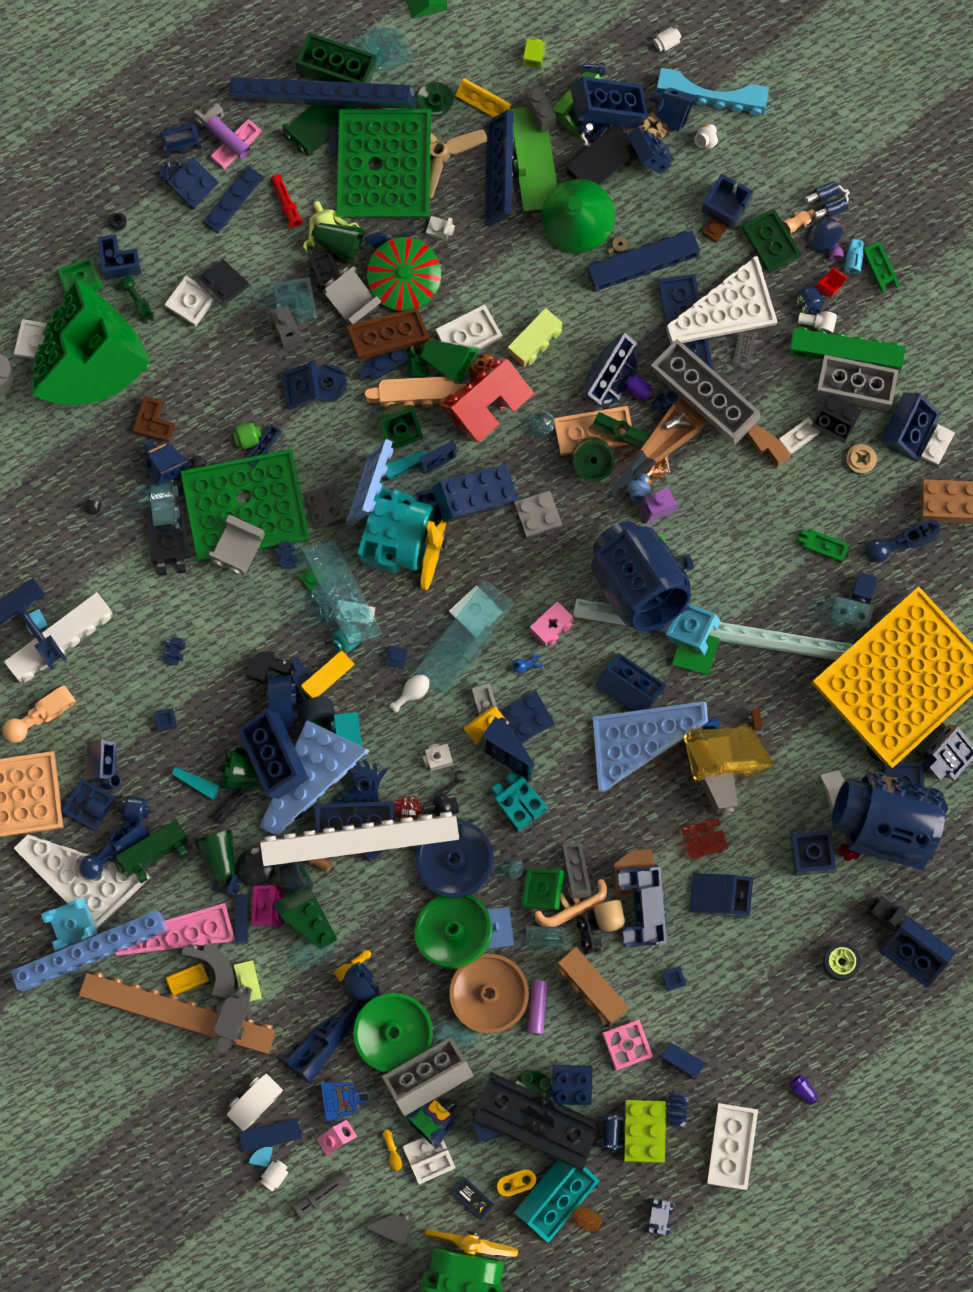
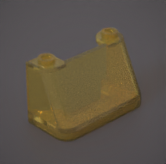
[684,724,774,781]

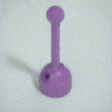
[829,218,844,261]

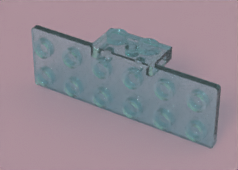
[301,540,382,646]
[416,580,515,693]

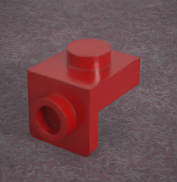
[815,267,847,298]

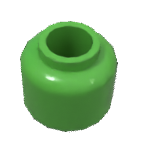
[233,422,262,449]

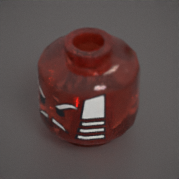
[394,795,423,820]

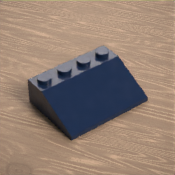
[482,717,535,782]

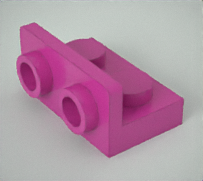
[252,885,284,927]

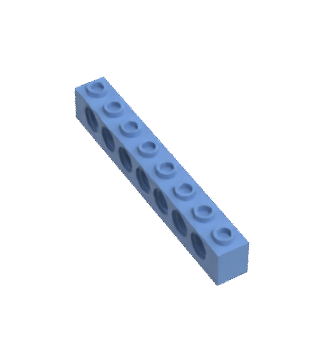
[11,910,168,992]

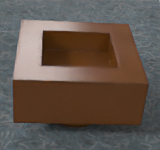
[702,217,728,243]
[748,708,762,732]

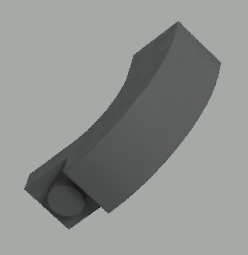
[180,944,234,1001]

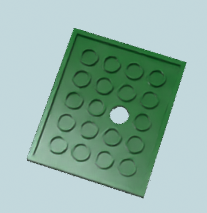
[337,109,432,218]
[181,449,310,562]

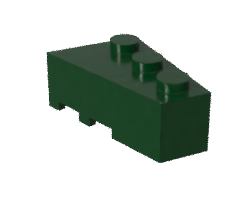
[274,885,338,949]

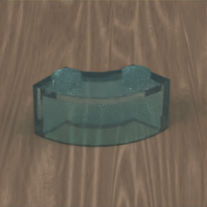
[150,481,180,526]

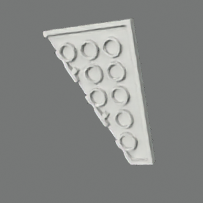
[666,256,777,344]
[14,835,150,929]

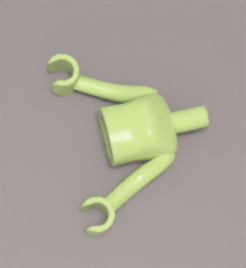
[303,201,359,253]

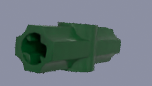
[592,412,650,450]

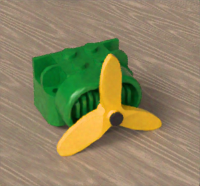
[420,1230,518,1292]

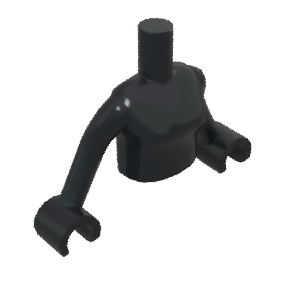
[422,770,475,823]

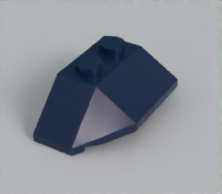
[585,332,638,405]

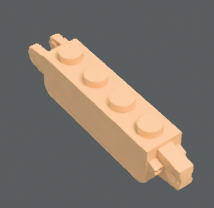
[364,377,467,409]

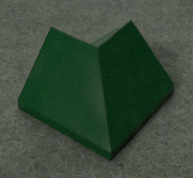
[378,404,423,450]

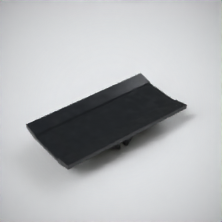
[473,1072,599,1171]

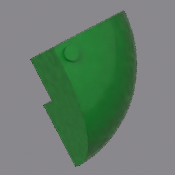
[31,278,150,405]

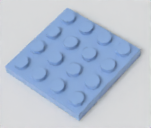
[346,439,393,526]

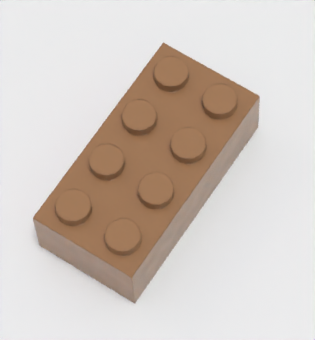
[920,479,973,524]
[557,947,629,1027]

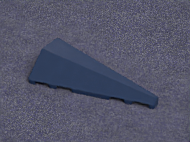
[277,1001,367,1084]

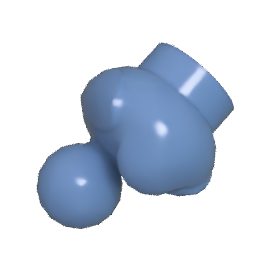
[627,473,652,502]

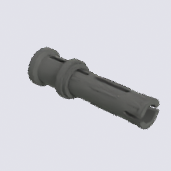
[292,1172,350,1220]

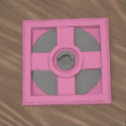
[602,1020,653,1071]

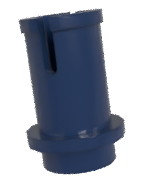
[582,63,605,77]

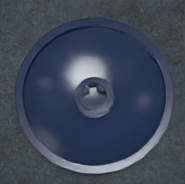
[416,820,494,898]

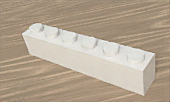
[4,592,113,683]

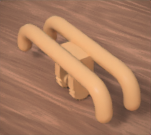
[534,879,607,928]

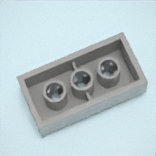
[815,355,899,412]
[382,1037,474,1116]

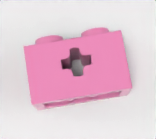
[530,601,573,647]

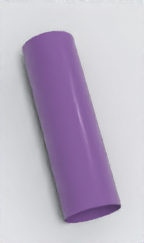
[206,116,250,158]
[528,980,548,1035]

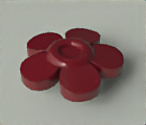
[837,844,860,861]

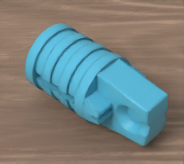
[844,239,863,274]

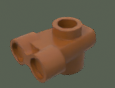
[468,353,493,380]

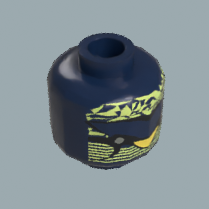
[796,287,824,315]

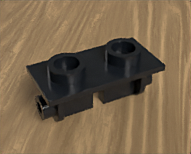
[577,913,603,955]

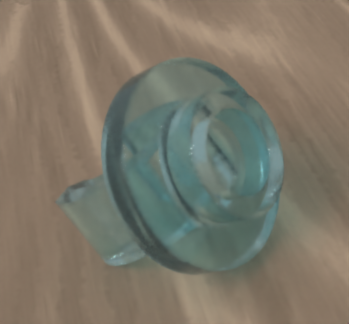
[502,858,523,879]

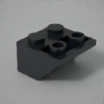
[811,394,862,444]

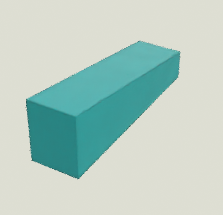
[385,450,427,481]
[172,767,220,801]

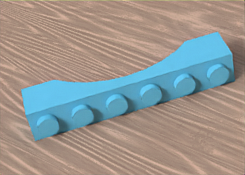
[657,68,769,116]

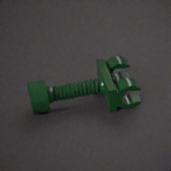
[119,276,155,324]

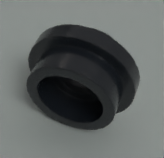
[108,213,127,231]

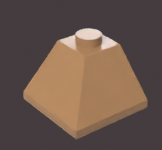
[615,849,654,898]

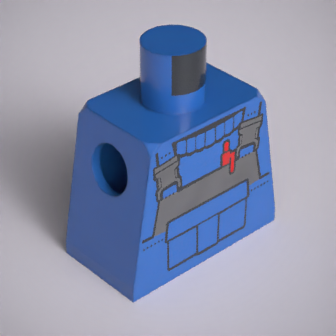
[321,1083,368,1122]

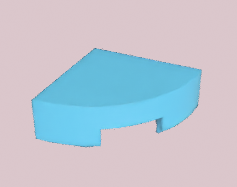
[249,1147,273,1167]

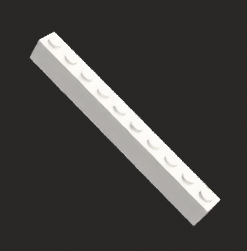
[260,812,459,866]

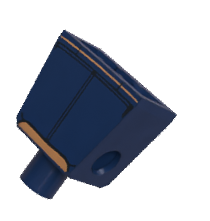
[143,441,189,486]

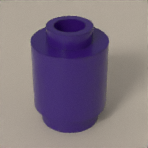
[624,375,653,402]

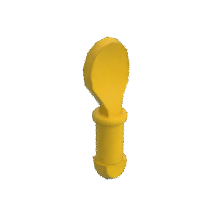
[383,1129,402,1171]

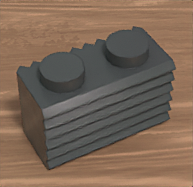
[524,87,557,133]

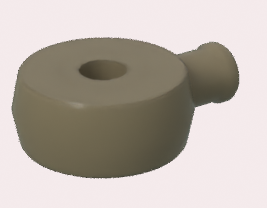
[607,236,629,255]

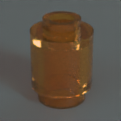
[572,1205,604,1233]

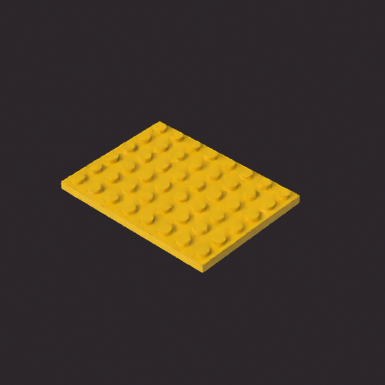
[811,587,973,770]

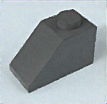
[367,1212,413,1245]

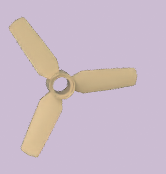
[430,129,487,199]

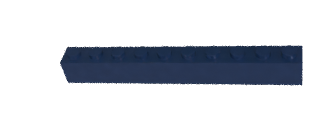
[229,77,414,109]

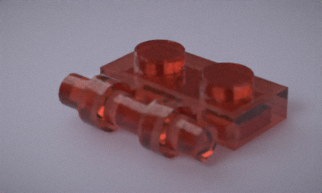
[681,818,728,860]

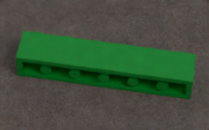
[789,327,905,373]

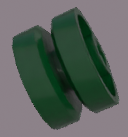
[570,436,615,482]

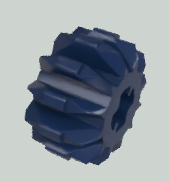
[666,1094,689,1128]

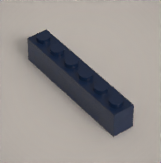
[587,231,700,292]

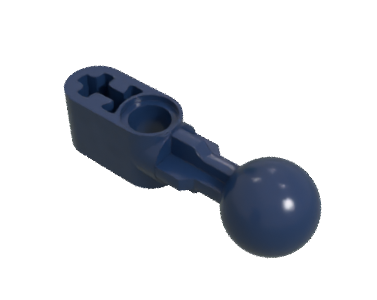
[865,520,940,563]
[78,818,149,880]

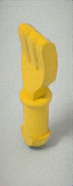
[333,950,371,982]

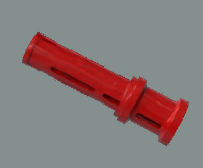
[270,174,303,228]

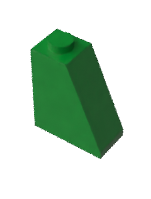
[420,340,480,381]

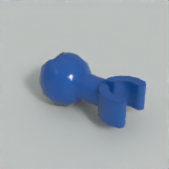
[512,654,543,673]

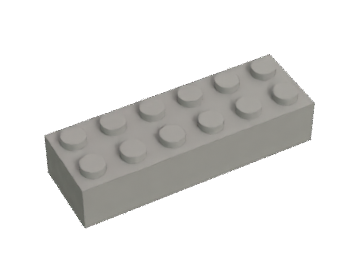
[651,339,760,445]

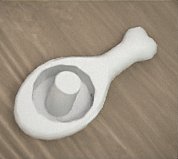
[389,675,429,713]

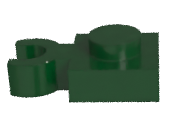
[406,346,428,378]

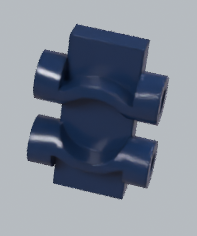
[159,162,183,182]
[651,390,678,410]
[276,541,299,569]
[163,637,186,665]

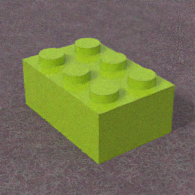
[624,1100,666,1164]

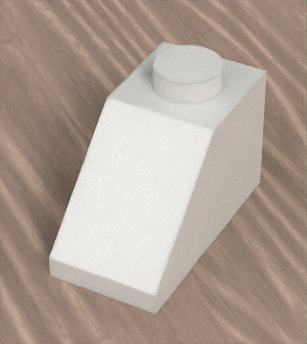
[820,770,844,812]

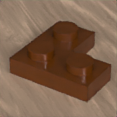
[133,396,175,443]

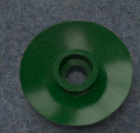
[417,82,454,117]

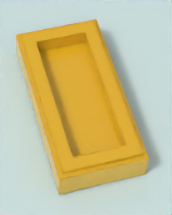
[166,963,210,996]

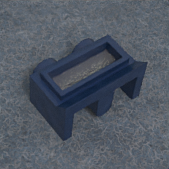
[160,122,202,158]

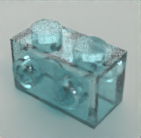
[829,596,874,631]

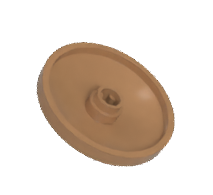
[450,954,529,1034]

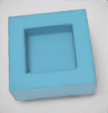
[25,609,49,635]

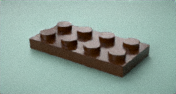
[346,308,430,361]

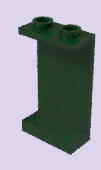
[282,105,355,156]

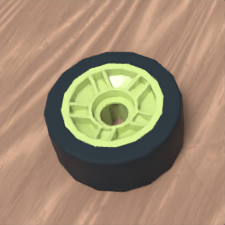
[823,942,861,981]

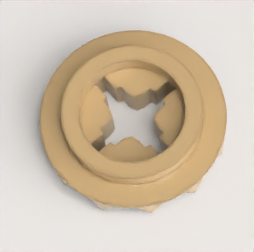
[638,112,668,139]
[846,444,877,474]

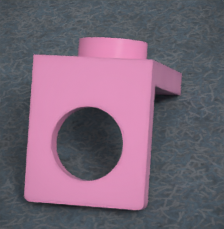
[317,1120,357,1156]

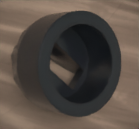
[85,500,101,515]

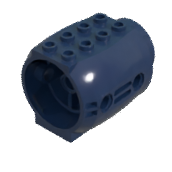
[591,521,691,631]
[832,772,948,871]

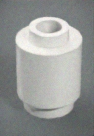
[653,27,681,52]
[260,1160,289,1191]

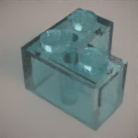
[273,277,317,323]

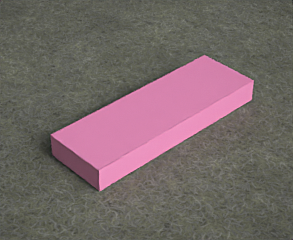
[210,119,262,170]

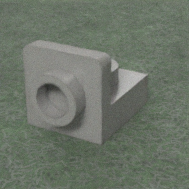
[194,104,224,130]

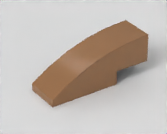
[745,424,791,467]

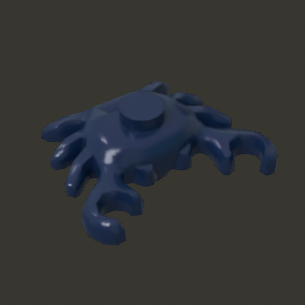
[334,759,387,803]

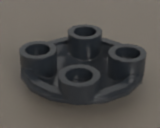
[236,848,275,886]

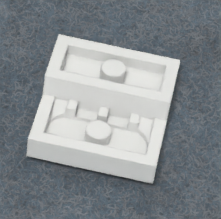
[403,1137,455,1184]

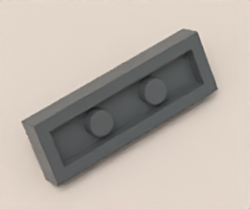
[561,843,592,899]

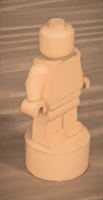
[782,209,815,234]

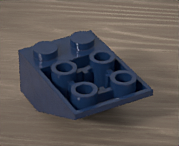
[689,873,754,919]

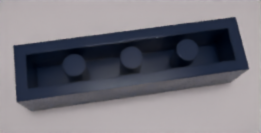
[246,424,282,468]

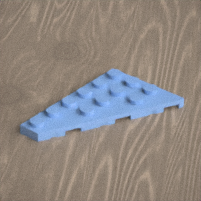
[593,701,708,792]
[260,721,369,835]

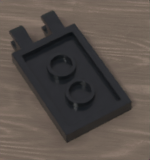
[146,503,190,576]

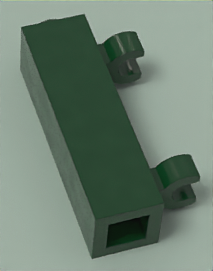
[115,820,188,884]

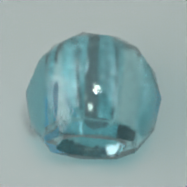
[531,412,555,435]

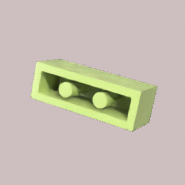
[508,308,562,367]

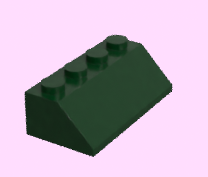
[296,32,377,83]

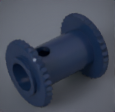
[598,1115,625,1150]

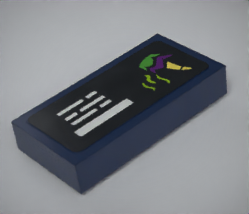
[452,1177,495,1219]

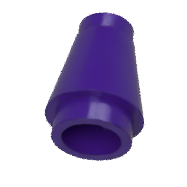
[789,1074,818,1105]

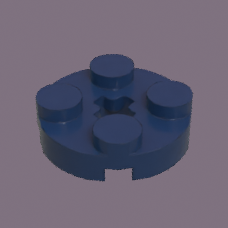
[316,364,347,402]

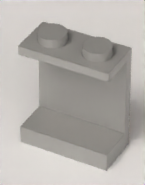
[322,266,381,325]
[209,515,265,575]

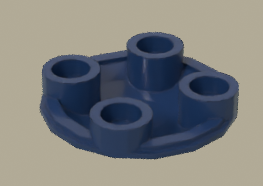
[807,218,843,251]

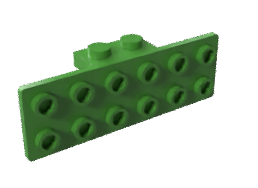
[510,107,557,212]

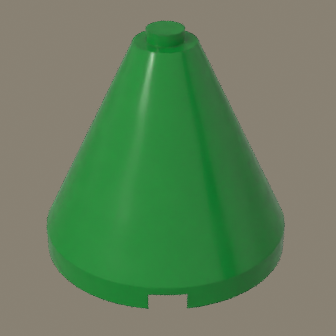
[541,179,615,254]

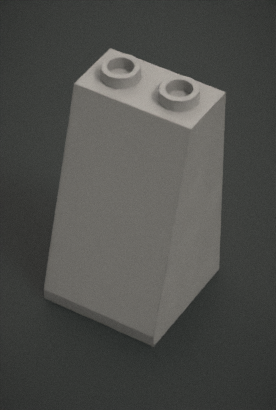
[687,737,738,817]

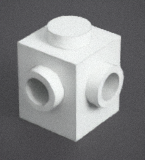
[423,744,453,771]

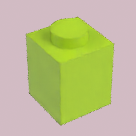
[523,39,545,69]

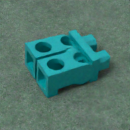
[491,772,548,833]

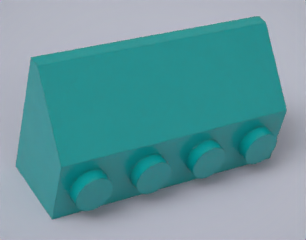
[514,1160,600,1243]

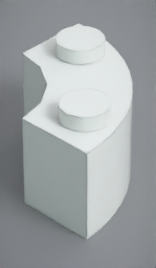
[227,1074,283,1131]

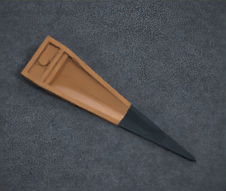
[609,397,709,495]

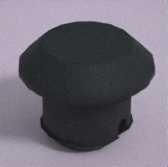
[190,455,207,469]

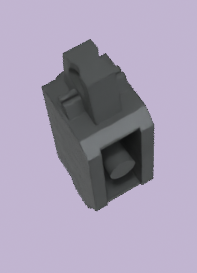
[214,985,253,1055]

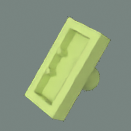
[234,960,262,1002]

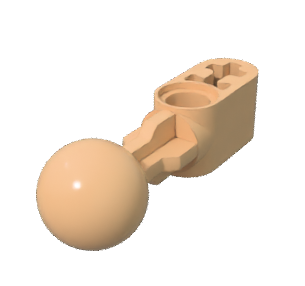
[2,686,76,743]

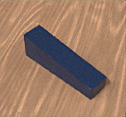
[235,894,249,944]

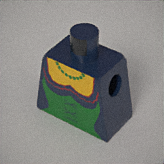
[407,1099,457,1149]

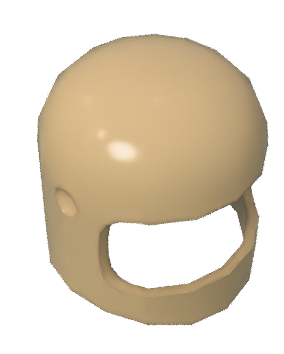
[593,900,625,932]

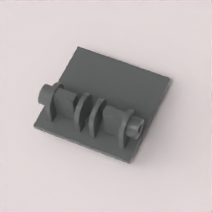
[303,482,346,530]

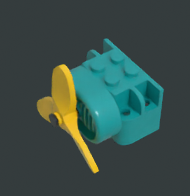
[357,482,447,590]

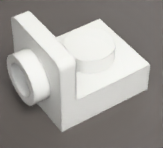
[426,216,455,241]

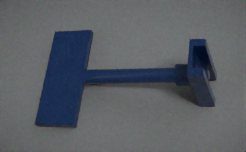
[0,578,67,670]

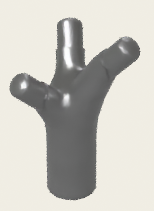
[663,413,691,431]

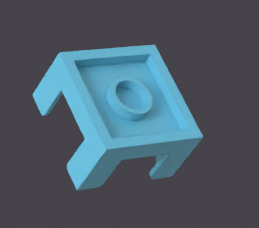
[666,604,721,655]
[41,898,98,951]

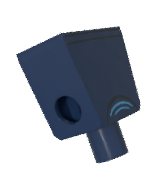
[650,88,697,132]

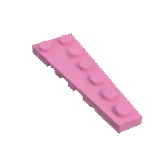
[116,903,235,956]

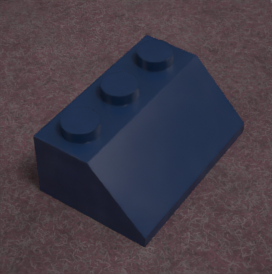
[881,392,941,461]
[596,653,667,711]
[881,916,956,988]

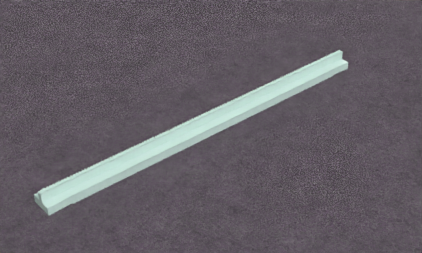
[574,599,854,660]

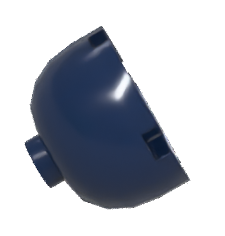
[343,961,381,1002]

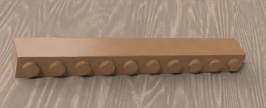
[79,971,276,1055]

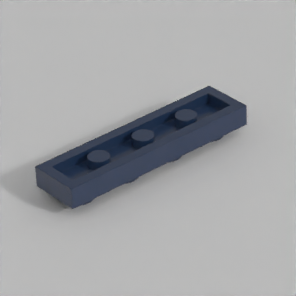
[203,166,263,234]

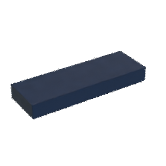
[239,1119,302,1152]

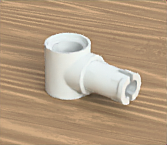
[798,311,837,334]

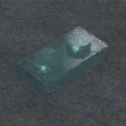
[436,1019,479,1050]

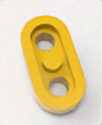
[497,1169,536,1197]

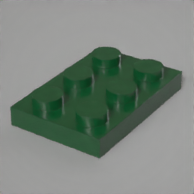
[741,209,802,273]

